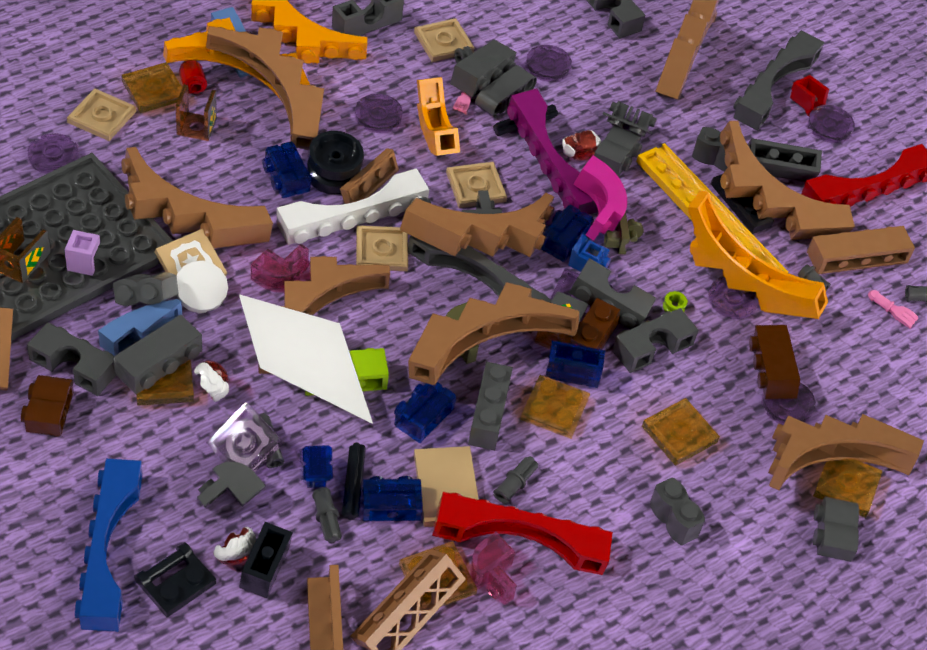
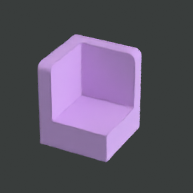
[65,230,100,276]

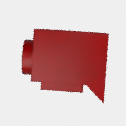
[790,75,829,116]

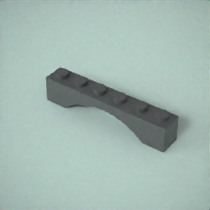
[733,30,825,131]
[408,236,552,334]

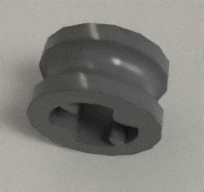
[454,46,472,63]

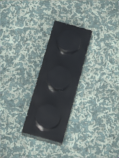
[711,174,774,234]

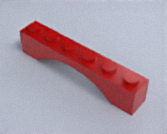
[801,144,927,207]
[432,492,613,575]

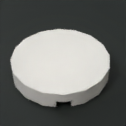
[176,261,228,313]

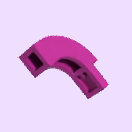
[573,155,627,241]

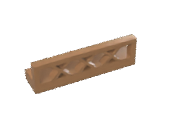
[350,549,466,650]
[307,565,343,650]

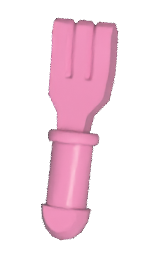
[453,91,472,114]
[868,290,918,329]

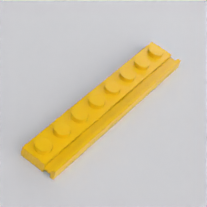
[636,143,788,273]

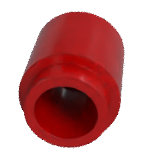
[179,60,207,94]

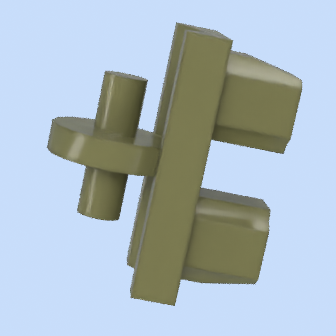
[604,211,644,254]

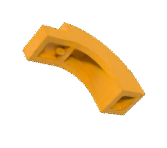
[417,77,460,156]

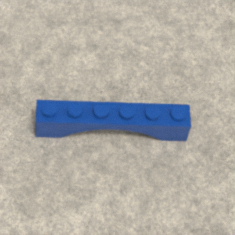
[75,458,143,632]

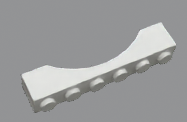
[276,168,429,245]

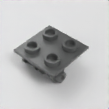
[603,101,657,137]

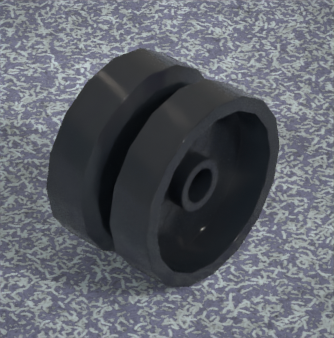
[306,131,364,195]

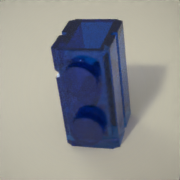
[262,141,311,198]
[541,204,594,262]
[545,340,605,388]
[394,382,456,443]
[299,445,333,488]
[362,476,423,521]

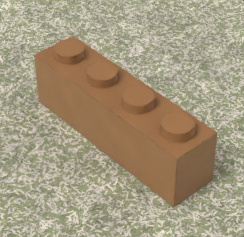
[807,226,915,274]

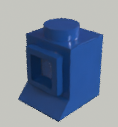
[568,232,611,272]

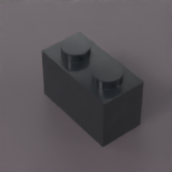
[239,522,293,598]

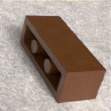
[749,325,801,399]

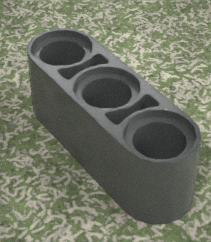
[475,65,537,118]

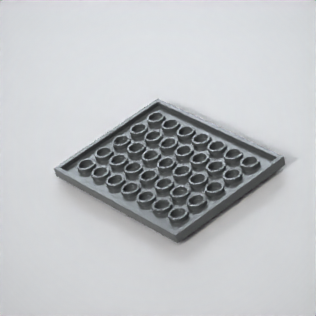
[0,153,173,341]

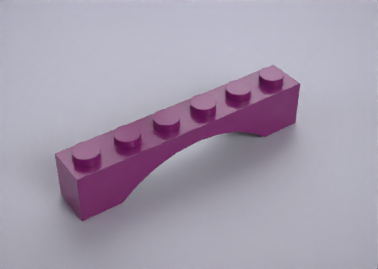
[507,88,598,219]

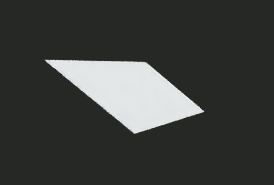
[239,294,373,424]

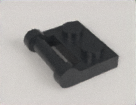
[134,542,216,618]

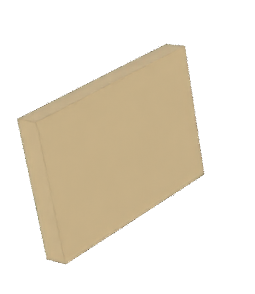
[414,446,479,527]

